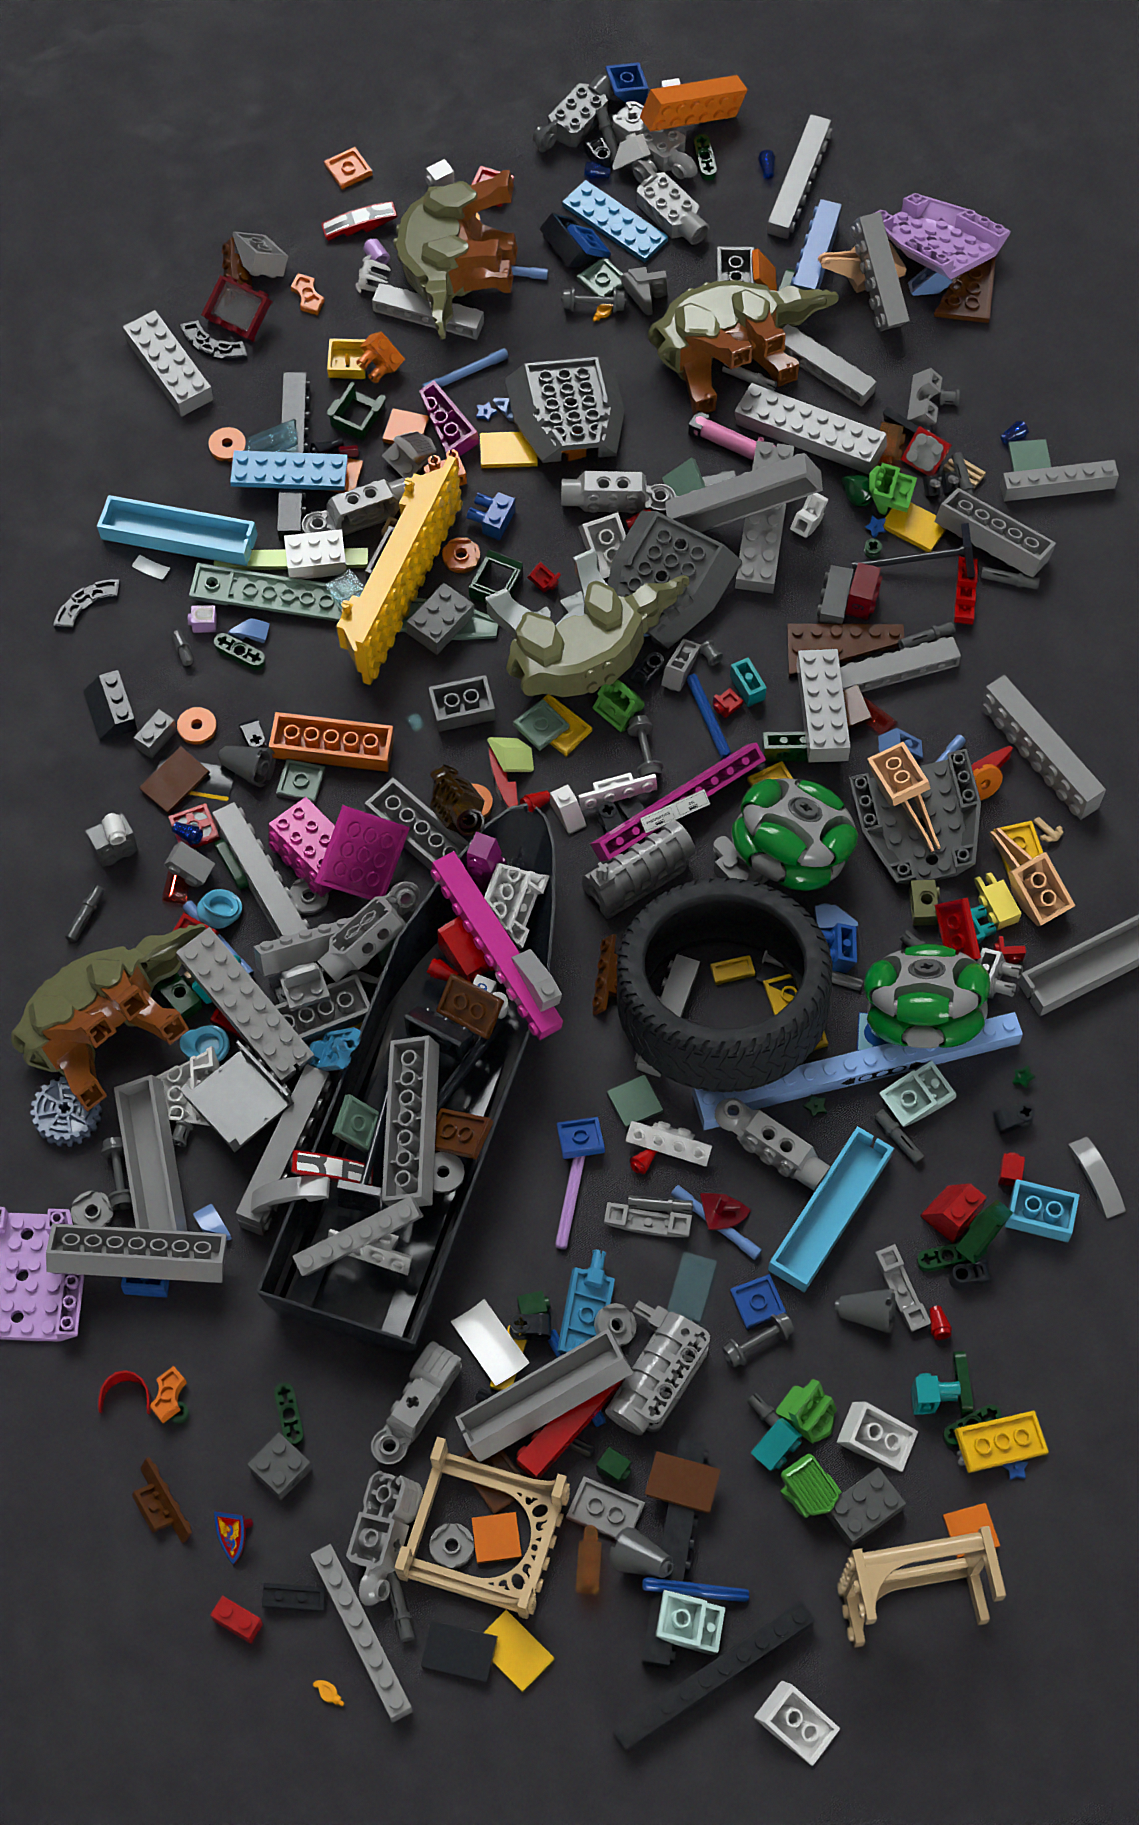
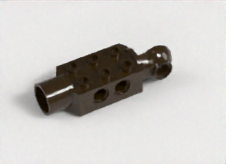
[429,764,485,836]

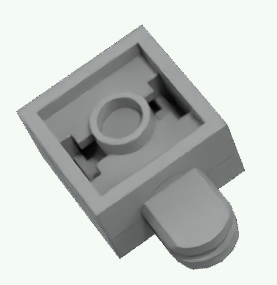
[713,836,769,885]

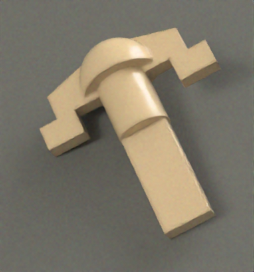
[1033,817,1063,842]

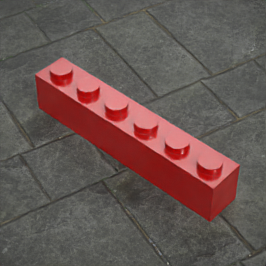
[516,1379,624,1480]

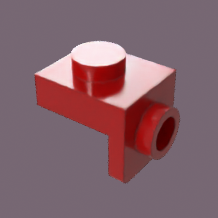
[527,562,561,593]
[712,688,743,718]
[994,936,1026,964]

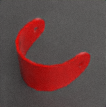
[98,1370,152,1414]

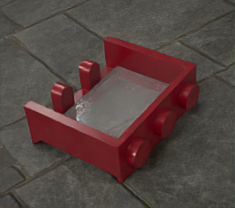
[201,275,273,342]

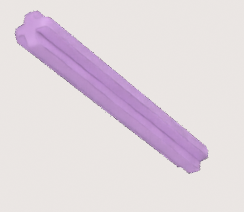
[556,1156,585,1249]

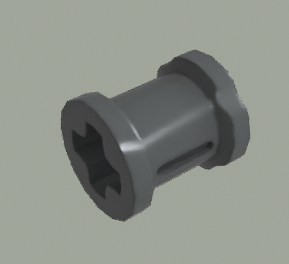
[939,389,960,406]
[699,640,724,666]
[172,1120,194,1147]

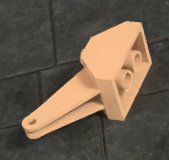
[818,241,906,293]
[867,742,941,852]
[989,828,1075,926]

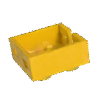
[327,339,366,379]

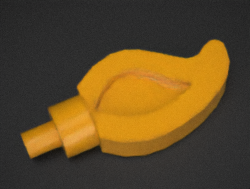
[592,304,613,322]
[313,1680,345,1706]

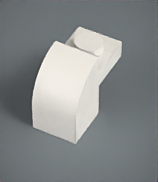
[790,493,829,538]

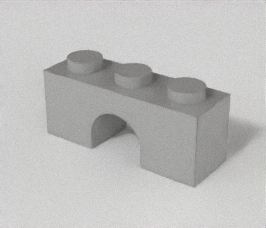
[907,368,942,428]

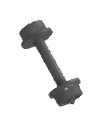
[560,287,627,313]
[627,715,663,780]
[101,1137,133,1210]
[722,1312,795,1368]

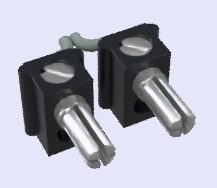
[923,471,959,496]

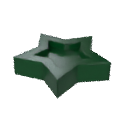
[1012,1065,1036,1088]
[803,1094,827,1118]

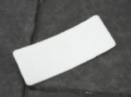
[132,555,170,579]

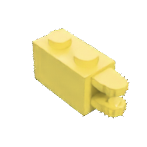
[974,872,1022,930]

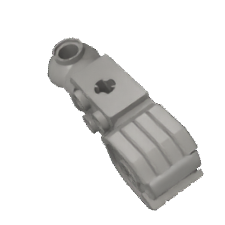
[612,101,698,179]
[371,1341,462,1464]
[346,1471,423,1606]

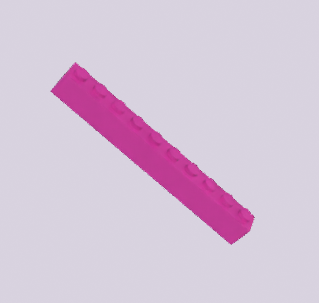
[590,743,766,861]
[430,851,563,1040]

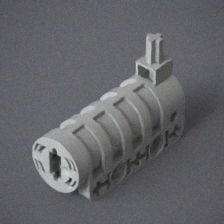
[582,820,696,919]
[605,1301,710,1435]

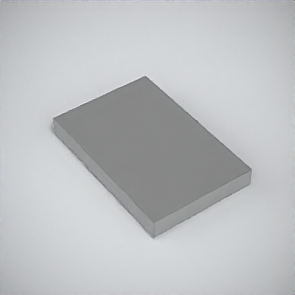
[566,1476,645,1540]

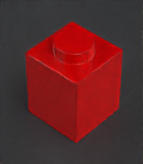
[998,1152,1025,1187]

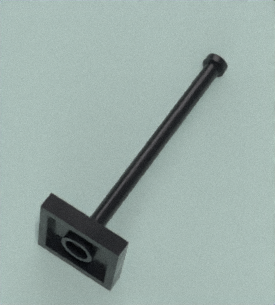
[852,523,975,578]
[337,1082,388,1214]

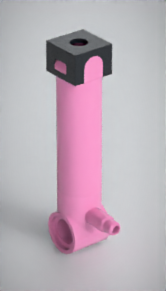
[688,411,776,461]

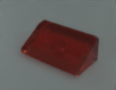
[864,697,897,735]
[162,871,190,904]

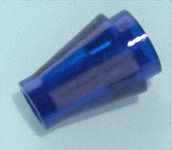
[758,150,776,179]
[584,161,611,179]
[1000,420,1029,445]
[172,822,203,845]

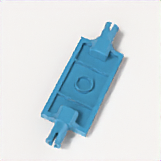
[307,1027,362,1072]
[557,1250,615,1354]

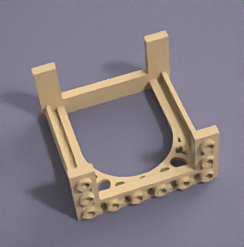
[394,1437,570,1619]
[837,1526,1006,1648]

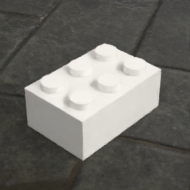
[284,529,347,579]

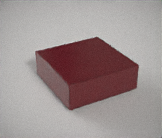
[339,445,359,457]

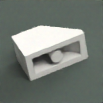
[612,133,651,170]
[550,785,586,835]

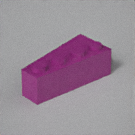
[419,380,480,457]
[467,832,507,895]

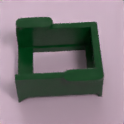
[327,382,386,441]
[469,550,523,604]
[955,1199,1014,1264]

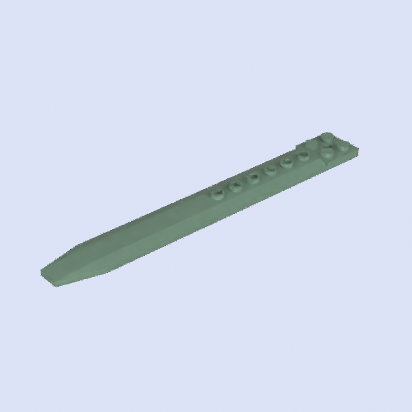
[189,563,499,640]

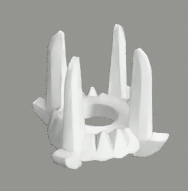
[356,255,391,293]

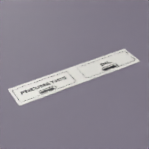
[640,789,710,833]

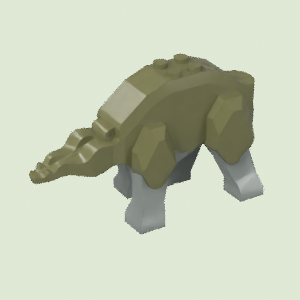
[485,548,690,697]

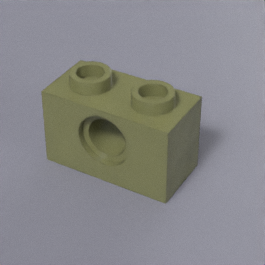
[909,879,940,926]

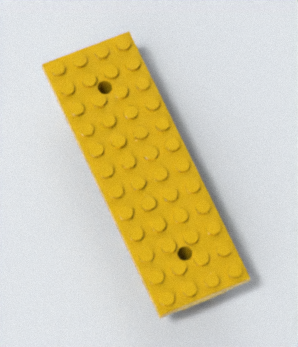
[336,456,463,685]

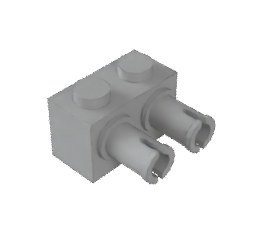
[977,948,1023,999]

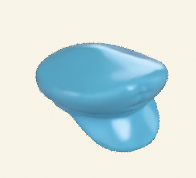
[197,889,242,929]
[180,1025,230,1062]

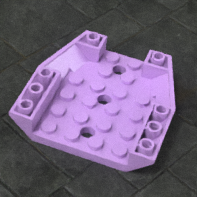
[875,193,1011,280]
[0,1207,84,1342]

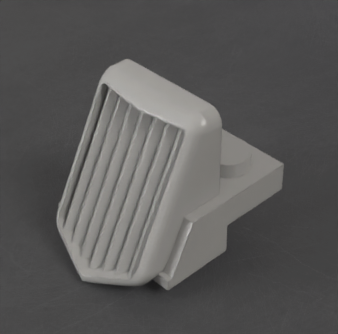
[619,267,668,315]
[382,431,436,478]
[279,962,330,1012]

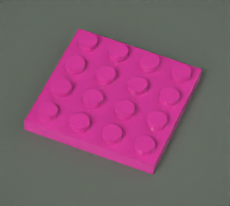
[315,805,410,900]

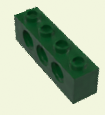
[762,732,808,762]
[154,973,202,1021]

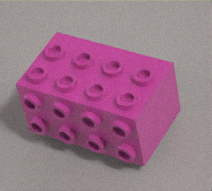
[268,797,335,897]

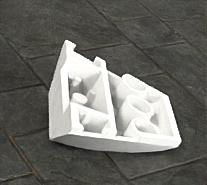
[484,863,549,948]
[156,1046,220,1126]

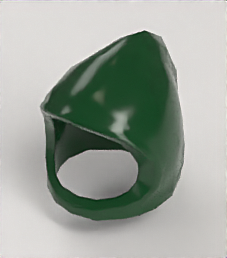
[842,475,873,507]

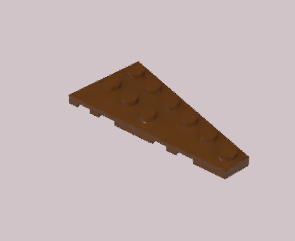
[934,256,996,323]
[787,624,904,678]

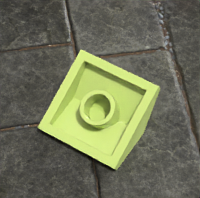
[487,737,534,772]

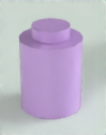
[363,239,390,265]

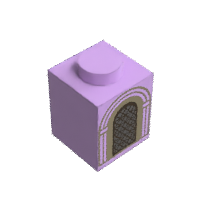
[188,606,217,633]

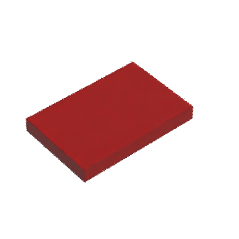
[935,897,981,959]

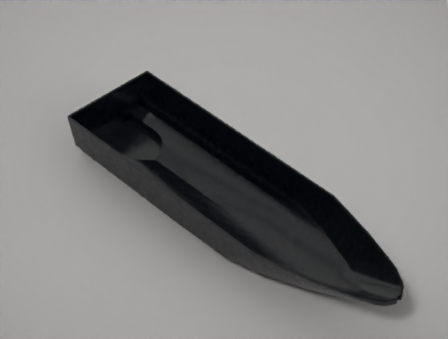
[257,804,555,1356]

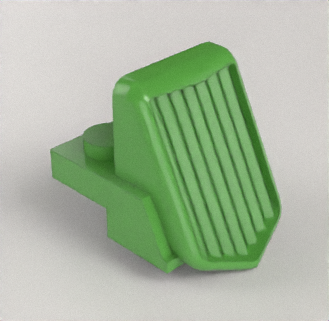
[869,463,917,515]
[592,679,645,732]
[776,1379,837,1444]
[780,1454,842,1518]

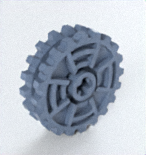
[30,1077,102,1147]

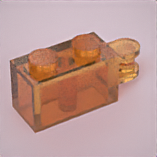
[876,422,906,467]
[576,1525,602,1593]

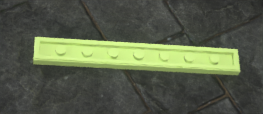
[214,548,368,570]

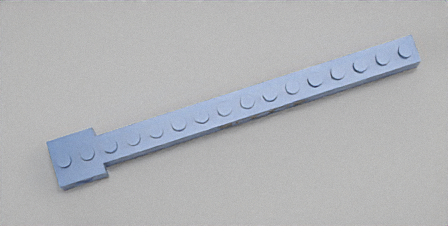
[692,1012,1023,1131]

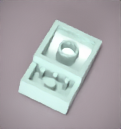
[879,1060,957,1127]
[656,1590,725,1655]

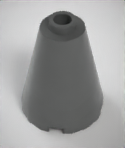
[218,746,276,787]
[835,1289,896,1333]
[609,1527,674,1578]

